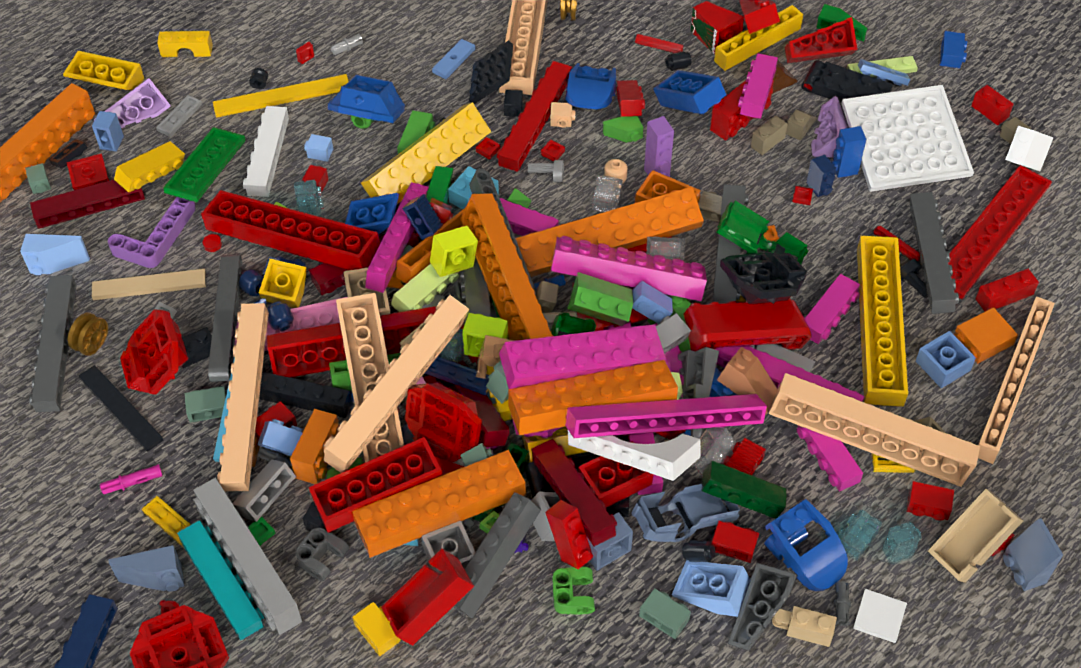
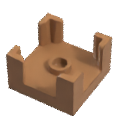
[476,335,514,379]

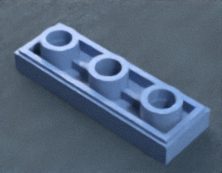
[432,39,475,79]

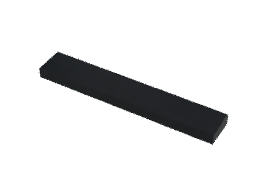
[79,365,164,452]

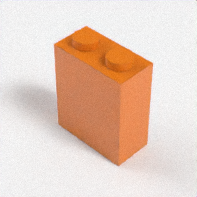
[954,308,1018,364]

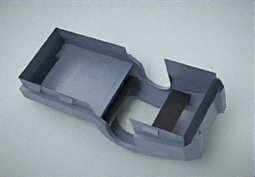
[631,484,740,542]

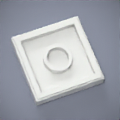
[853,589,907,643]

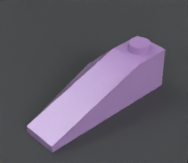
[94,78,171,128]
[811,96,849,158]

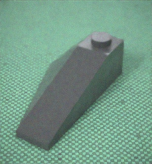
[728,563,797,651]

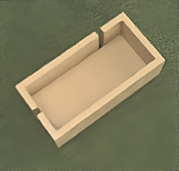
[928,489,1024,583]

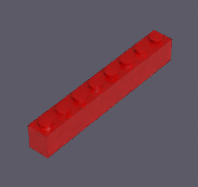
[497,61,572,172]

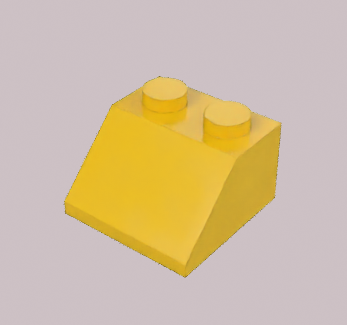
[259,259,307,308]

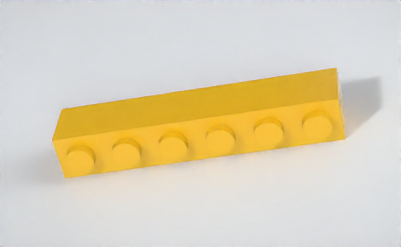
[714,5,803,71]

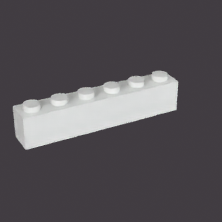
[243,106,289,197]

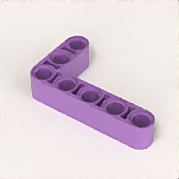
[108,197,196,268]

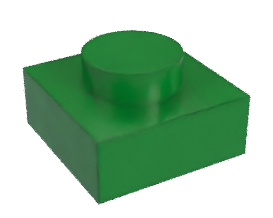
[248,516,276,546]

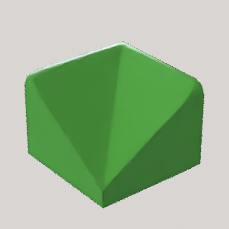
[507,189,531,208]

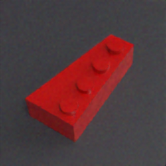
[739,0,780,34]
[785,17,858,63]

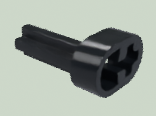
[900,258,928,298]

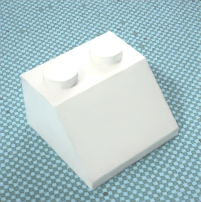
[1005,126,1053,171]

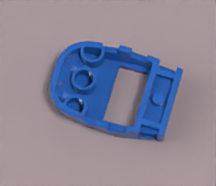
[565,63,616,109]
[765,499,848,591]

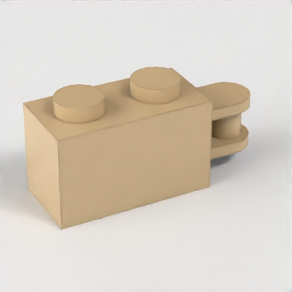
[772,606,837,647]

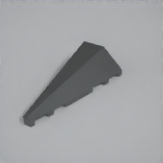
[678,347,719,439]

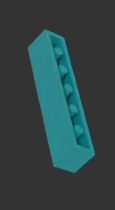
[177,520,264,641]

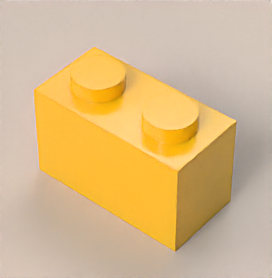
[352,602,401,656]

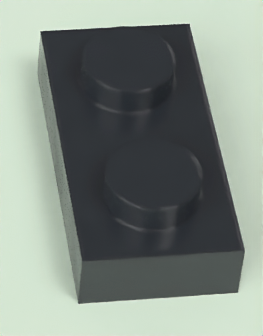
[49,139,88,168]

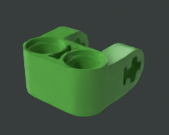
[553,567,595,615]

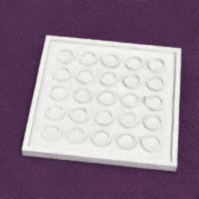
[841,85,974,192]

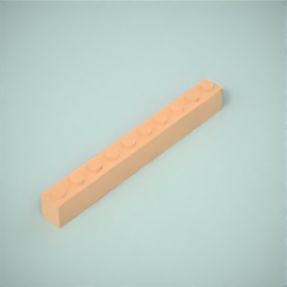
[978,296,1055,464]
[217,303,269,491]

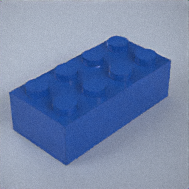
[653,70,726,114]

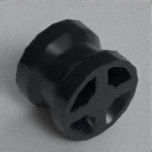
[249,68,269,89]

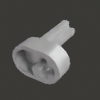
[528,160,564,182]

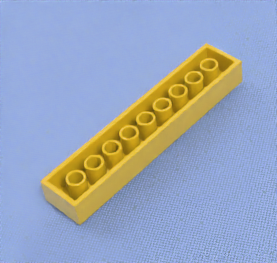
[857,236,908,407]

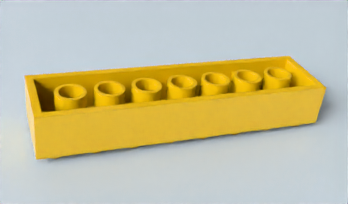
[361,102,491,204]

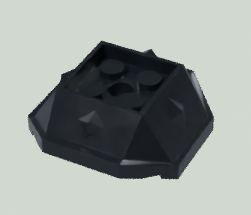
[720,253,807,304]

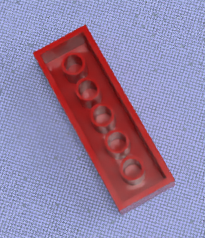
[308,437,443,532]

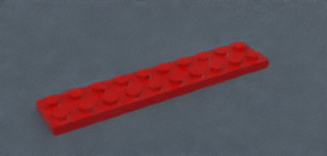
[948,165,1052,300]

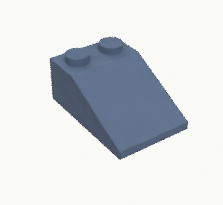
[1003,518,1063,591]
[109,545,184,591]

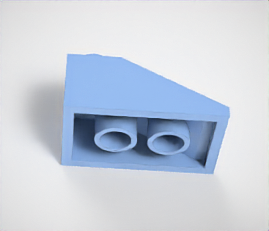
[20,234,90,275]
[672,560,751,617]

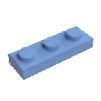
[858,59,910,86]

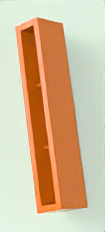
[396,207,466,284]

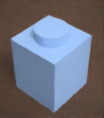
[305,134,333,162]

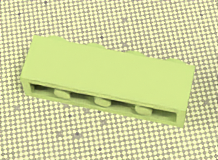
[391,264,459,312]

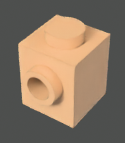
[551,102,575,128]

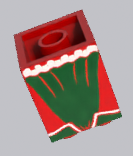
[691,1,744,55]

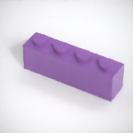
[644,116,674,177]

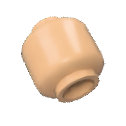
[604,159,628,185]

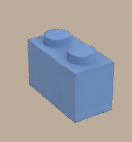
[92,111,124,152]
[632,281,673,324]
[258,419,303,456]

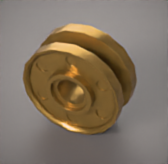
[560,0,577,20]
[68,312,108,356]

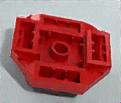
[120,309,188,395]
[405,382,482,462]
[129,605,229,668]

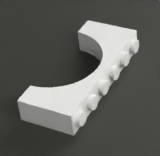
[568,430,700,481]

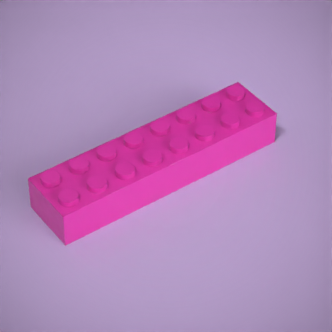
[551,236,707,301]
[499,324,666,389]

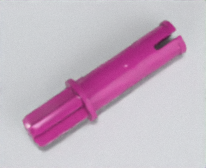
[100,464,162,494]

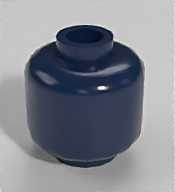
[239,269,264,297]
[268,301,294,331]

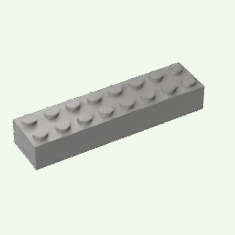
[193,477,302,635]

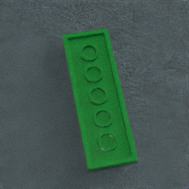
[163,127,245,202]

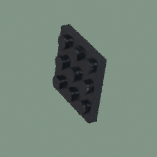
[469,40,513,104]

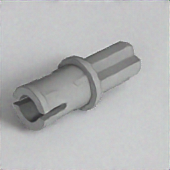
[330,34,363,55]

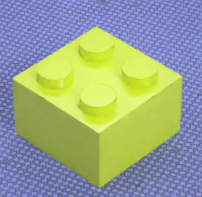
[430,226,478,277]

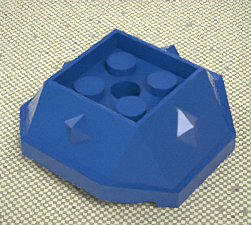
[328,75,405,123]

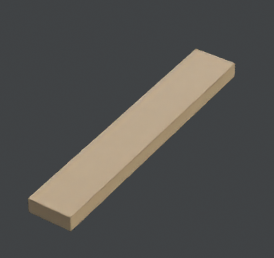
[92,269,206,300]

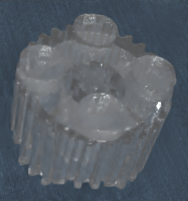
[592,175,623,213]

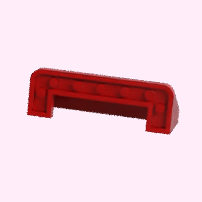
[684,298,812,352]

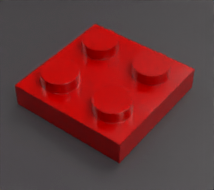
[67,153,109,190]

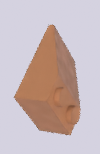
[717,347,777,415]

